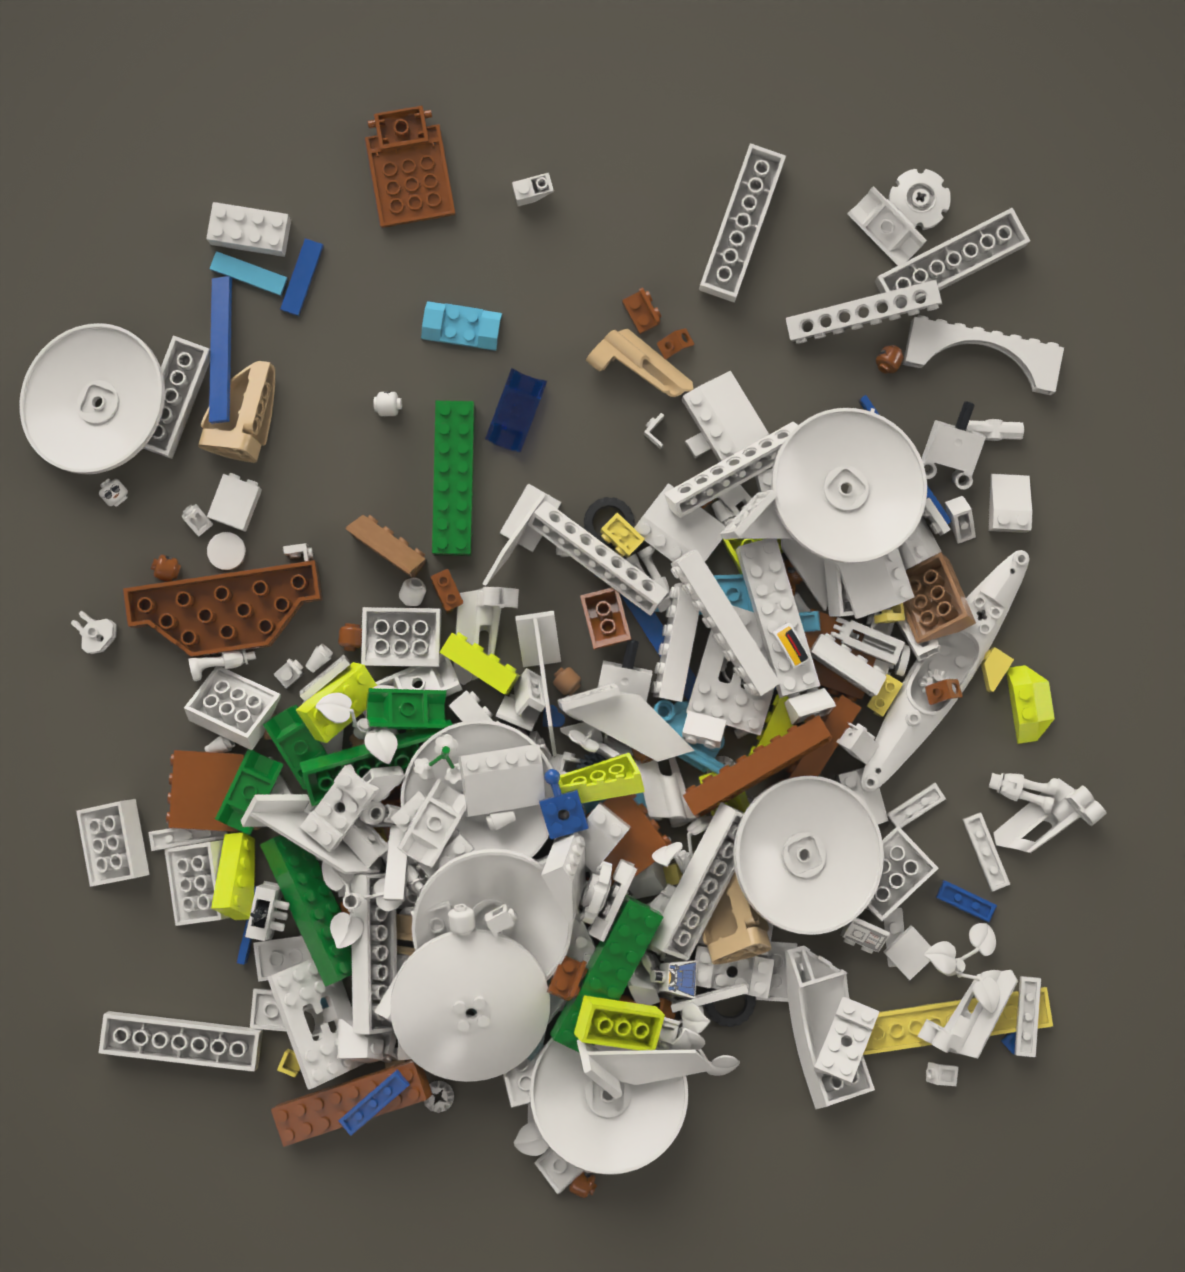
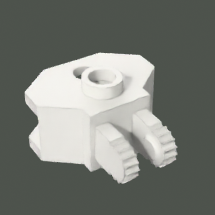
[71,611,117,654]
[548,751,581,775]

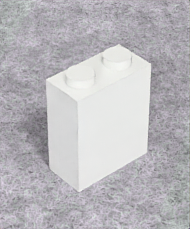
[207,473,262,532]

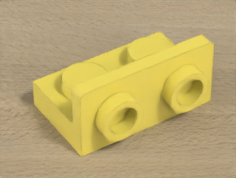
[600,513,645,558]
[867,674,903,717]

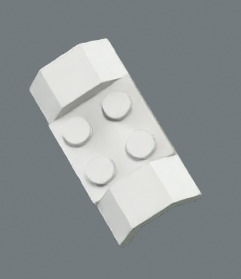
[847,186,927,266]
[397,779,466,868]
[588,859,637,942]

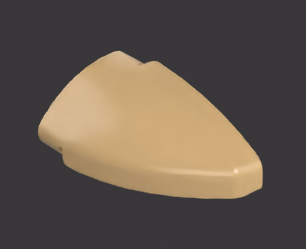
[198,361,275,463]
[702,872,771,964]

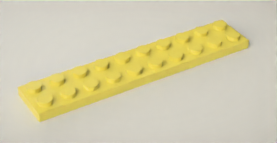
[863,987,1053,1055]

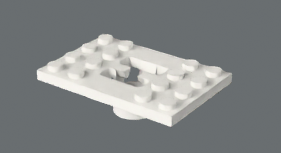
[686,606,775,736]
[267,958,365,1089]

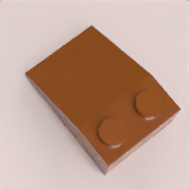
[580,588,631,650]

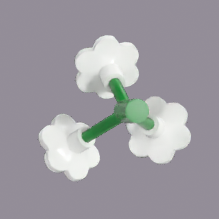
[414,734,462,785]

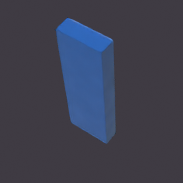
[936,880,997,923]

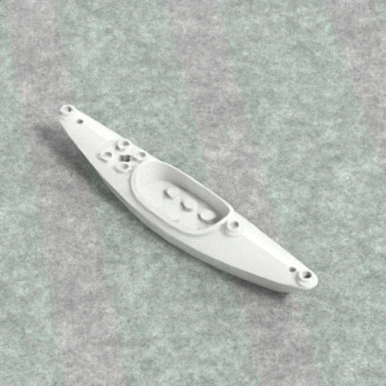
[861,550,1030,792]

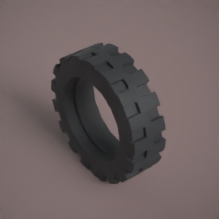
[584,497,634,549]
[704,974,756,1027]

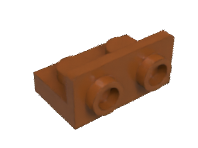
[622,287,661,335]
[430,569,463,614]
[547,956,587,1001]

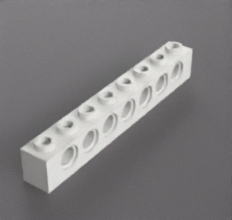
[786,280,942,344]
[664,422,798,518]
[528,501,668,616]

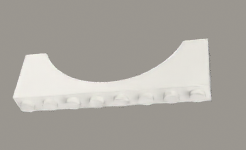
[903,315,1064,395]

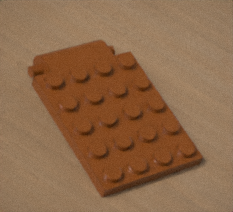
[365,105,456,228]

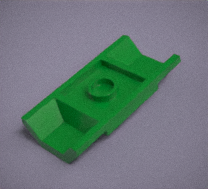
[366,688,447,730]
[263,704,327,790]
[215,749,284,836]

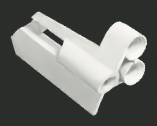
[453,587,519,685]
[634,757,706,827]
[993,778,1107,853]
[918,970,1018,1059]

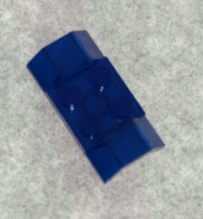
[485,368,547,453]

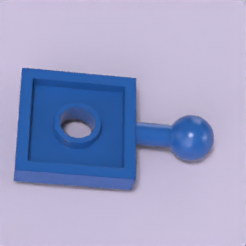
[539,769,589,840]

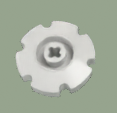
[889,169,951,230]
[581,861,612,924]

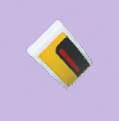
[772,623,811,669]

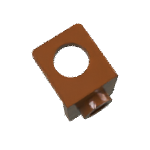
[657,328,694,359]
[925,679,963,705]

